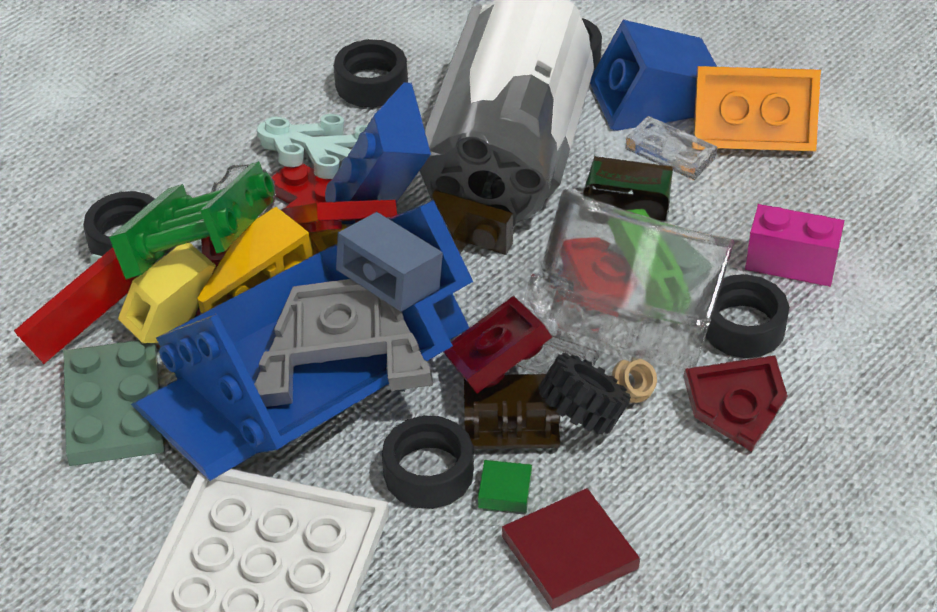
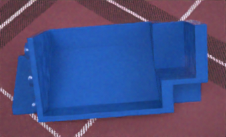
[131,200,473,481]

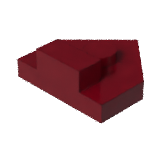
[683,355,788,452]

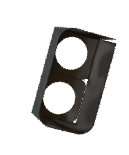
[582,156,673,225]

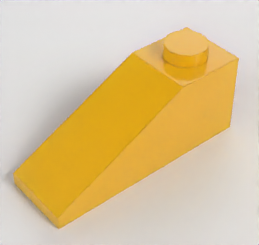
[197,207,313,314]

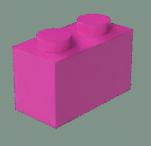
[745,204,845,287]

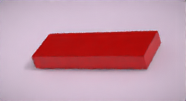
[14,248,138,364]

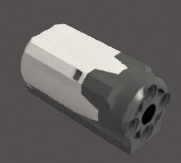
[420,0,594,227]

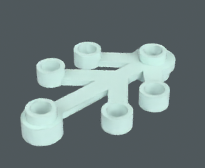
[257,114,367,179]

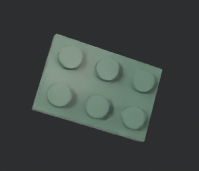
[63,340,165,466]

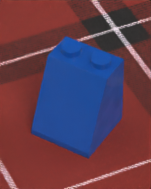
[590,19,717,131]

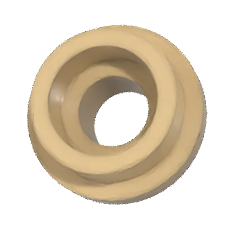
[612,357,657,403]

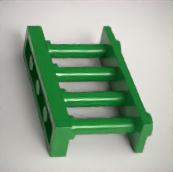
[109,161,274,279]

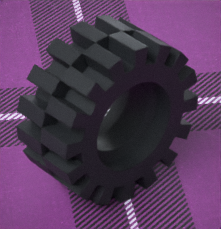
[538,353,631,434]

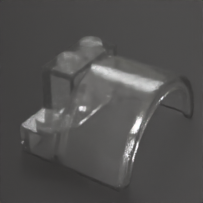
[522,189,734,371]

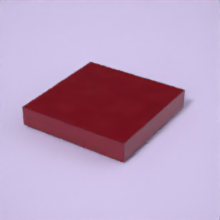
[502,488,640,609]

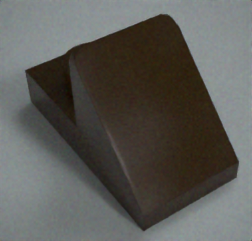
[432,190,513,255]

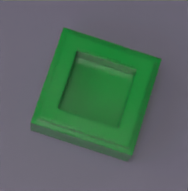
[478,460,532,513]

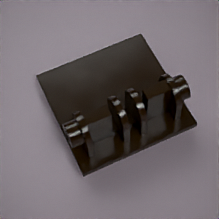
[464,374,560,449]

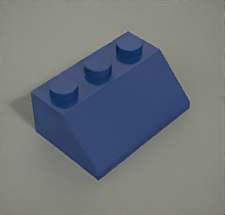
[325,82,431,224]

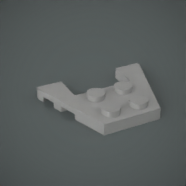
[254,279,433,407]

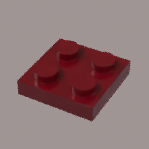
[443,296,552,393]

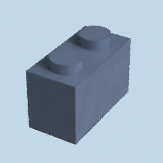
[336,212,443,311]

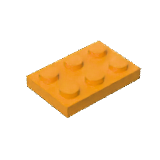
[693,66,821,151]

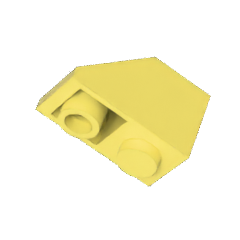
[118,242,216,343]

